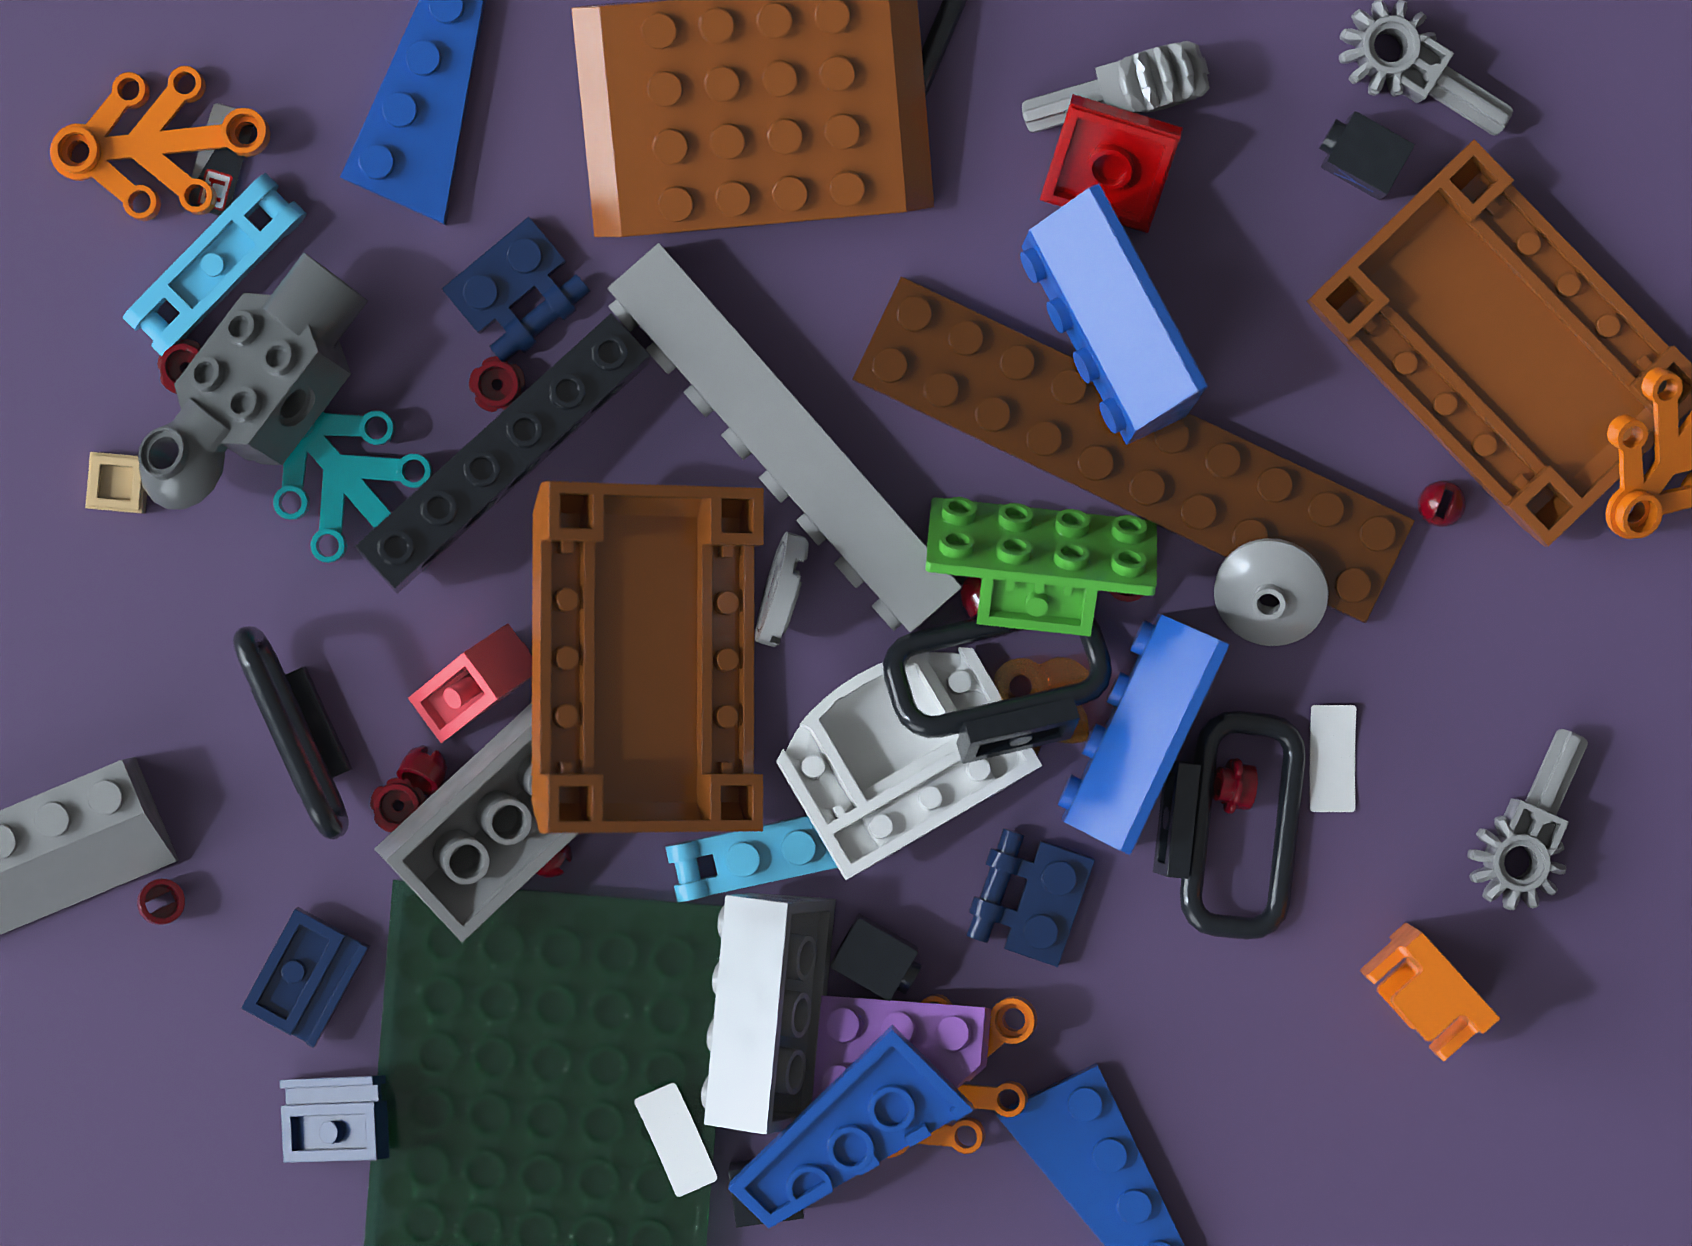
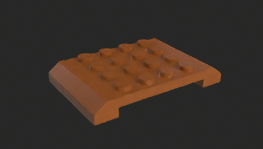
[571,0,934,237]
[1307,139,1692,547]
[532,481,764,833]

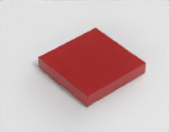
[1040,94,1183,233]

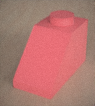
[408,623,532,743]

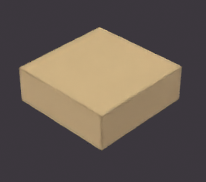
[85,452,147,514]

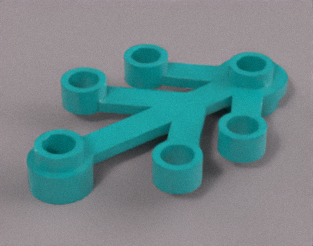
[273,411,433,571]

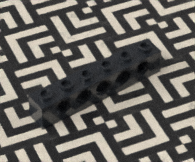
[355,313,650,594]

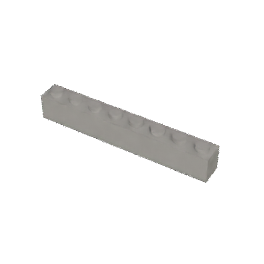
[607,243,962,633]

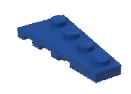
[340,0,486,226]
[728,1024,974,1229]
[995,1063,1185,1246]

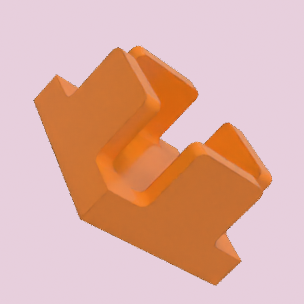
[1360,922,1500,1061]

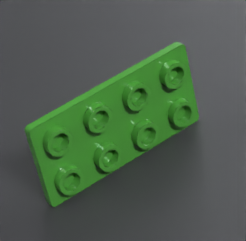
[925,497,1157,636]

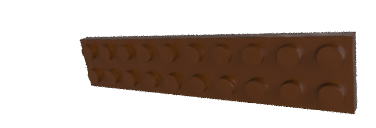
[852,277,1415,623]

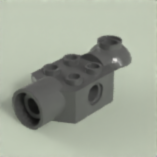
[138,252,368,509]

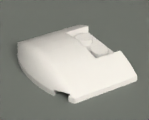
[776,647,1042,880]

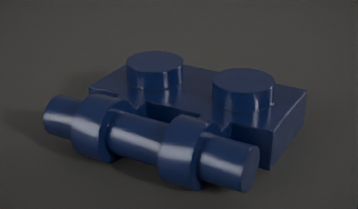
[442,216,590,363]
[966,828,1095,967]

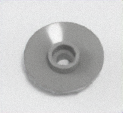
[1214,538,1329,646]

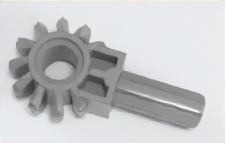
[1339,0,1513,136]
[1022,41,1210,133]
[1467,729,1588,910]

